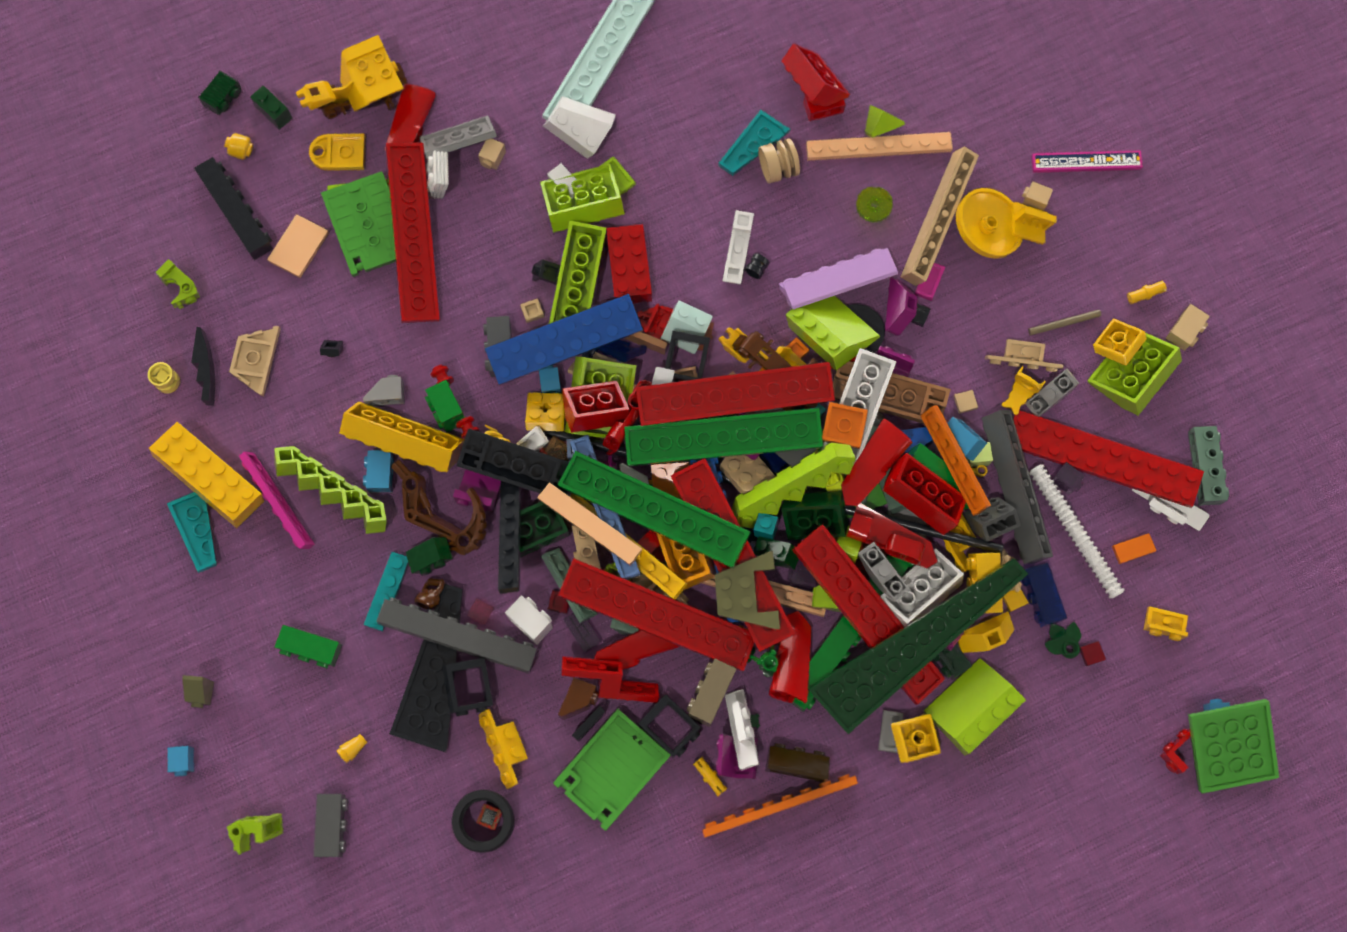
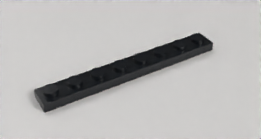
[498,481,521,594]

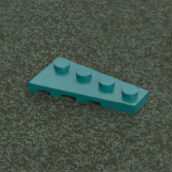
[718,110,790,176]
[167,492,217,573]

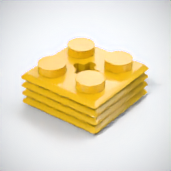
[1093,319,1147,365]
[525,392,565,431]
[891,714,941,763]

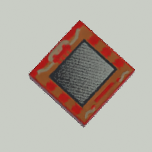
[476,804,502,831]

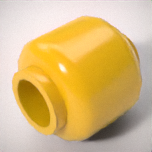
[224,133,253,160]

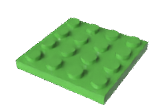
[1188,699,1279,793]

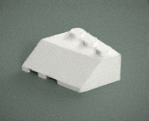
[543,96,615,159]

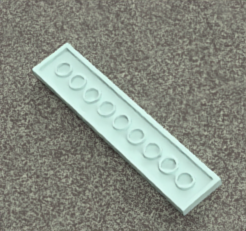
[543,0,655,120]

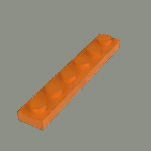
[921,405,991,516]

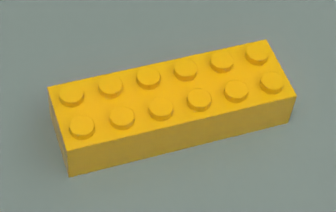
[339,401,464,472]
[149,422,264,528]

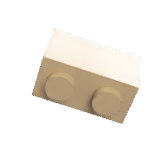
[1165,304,1209,351]

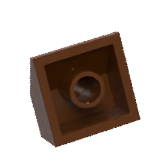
[558,677,599,720]

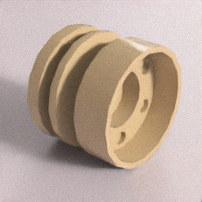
[758,138,800,184]

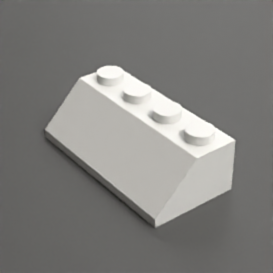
[880,548,964,627]

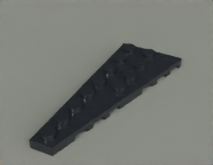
[390,584,463,753]

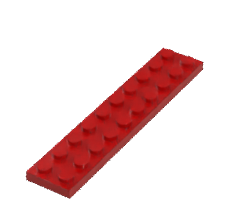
[385,142,440,323]
[636,362,835,426]
[1013,410,1204,508]
[670,458,795,652]
[792,524,945,705]
[558,558,754,671]

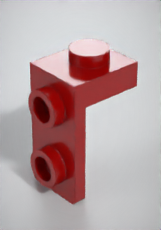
[1160,728,1191,774]

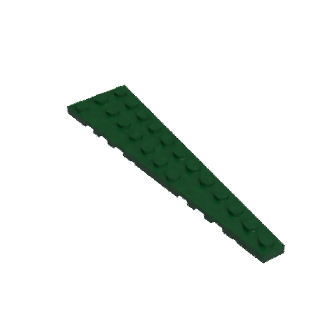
[808,558,1028,734]

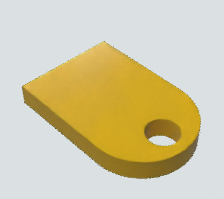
[309,134,365,170]

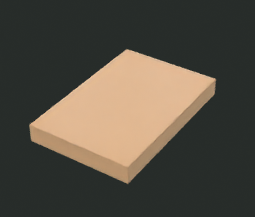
[267,214,329,278]

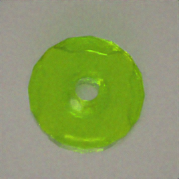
[856,186,893,223]

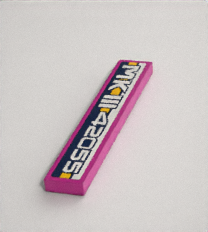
[1031,150,1143,173]

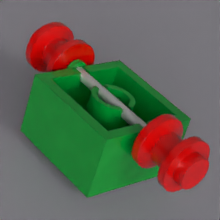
[425,365,480,439]

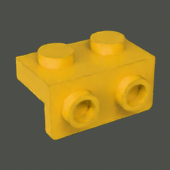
[1143,606,1188,641]

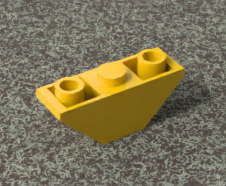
[958,611,1014,653]

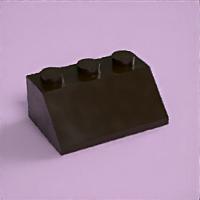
[765,743,830,782]

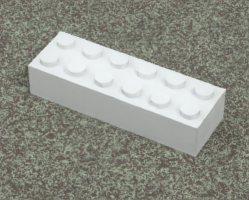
[821,348,896,465]

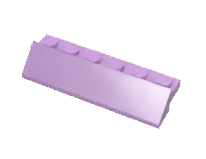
[779,248,898,309]

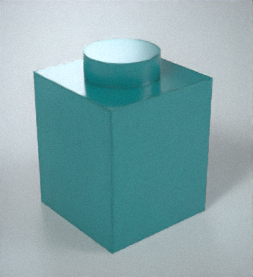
[754,513,779,540]

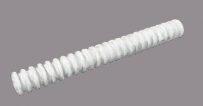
[1029,465,1125,599]

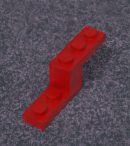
[561,656,659,703]

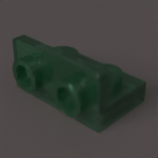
[933,645,972,680]

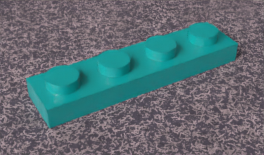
[363,552,409,632]

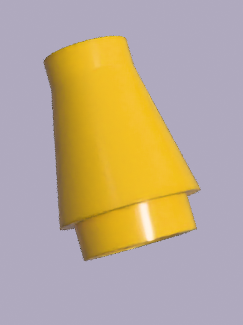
[336,734,367,763]

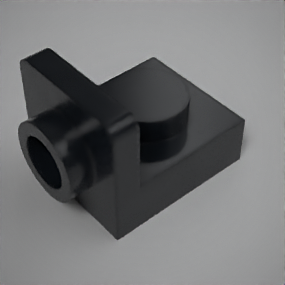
[531,259,561,285]

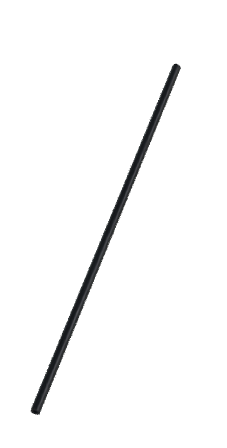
[543,431,1004,554]

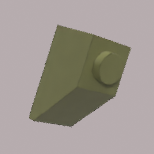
[182,675,214,708]

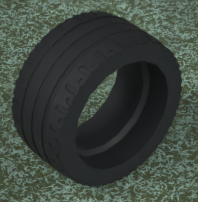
[452,790,514,853]

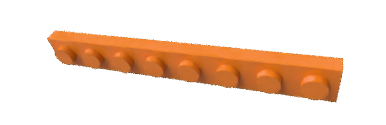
[702,774,858,838]

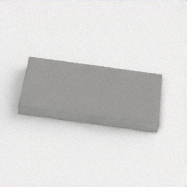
[419,116,497,159]

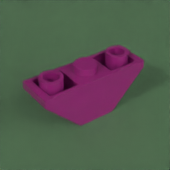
[885,277,918,336]

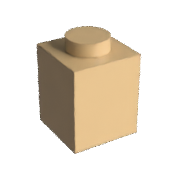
[478,139,506,170]
[1022,181,1053,211]

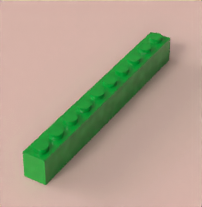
[791,555,915,712]

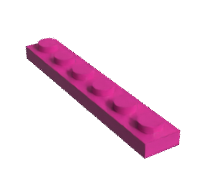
[239,451,315,549]

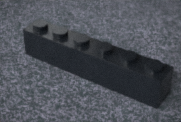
[194,157,273,260]

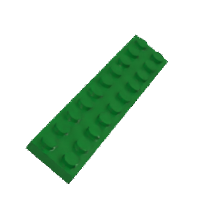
[624,408,823,466]
[558,451,751,569]

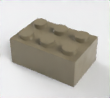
[687,659,736,727]

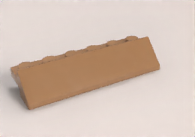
[833,361,951,424]

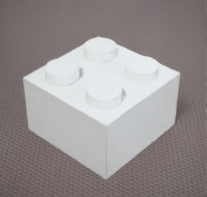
[505,595,553,645]

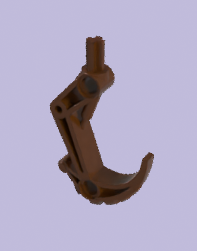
[391,459,487,555]

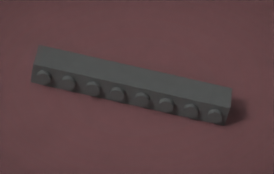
[982,410,1053,564]
[377,598,537,674]

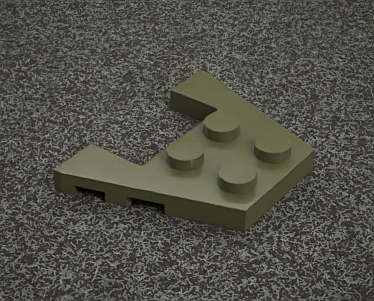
[715,551,780,630]

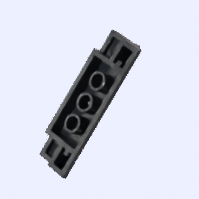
[456,428,571,497]

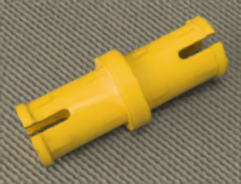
[1127,280,1167,305]
[693,756,728,797]

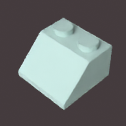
[660,300,713,354]

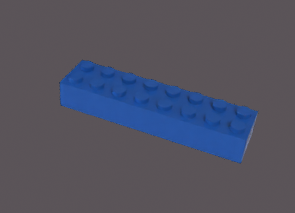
[485,294,643,385]

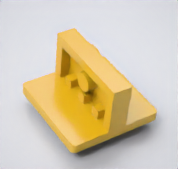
[1012,202,1056,245]

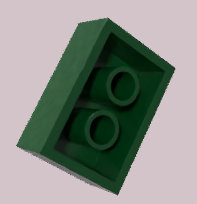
[781,491,848,540]
[499,502,570,558]

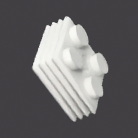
[425,151,449,199]

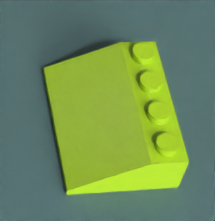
[540,164,625,233]
[785,296,880,371]
[1087,333,1182,416]
[565,356,637,441]
[923,658,1026,756]

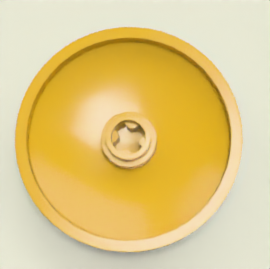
[956,188,1023,259]

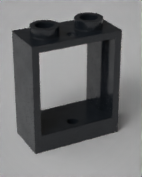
[665,331,710,382]
[442,658,493,717]
[638,694,701,758]

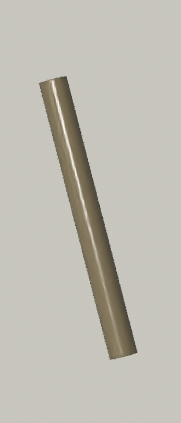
[1028,309,1101,336]

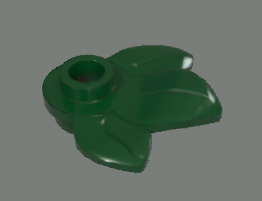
[1045,622,1081,659]

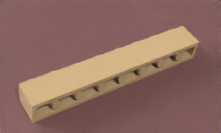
[900,146,979,286]

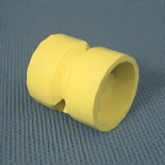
[148,362,180,394]

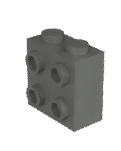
[964,497,1021,542]

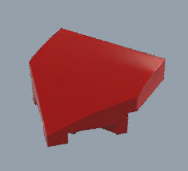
[637,303,673,342]

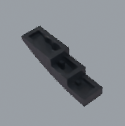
[191,327,215,406]

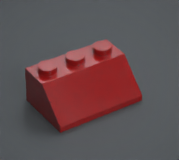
[562,381,630,433]

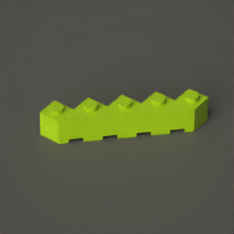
[732,443,856,528]
[274,446,387,534]

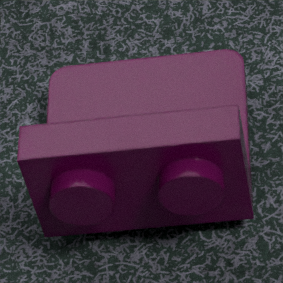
[453,469,501,512]
[716,734,758,779]

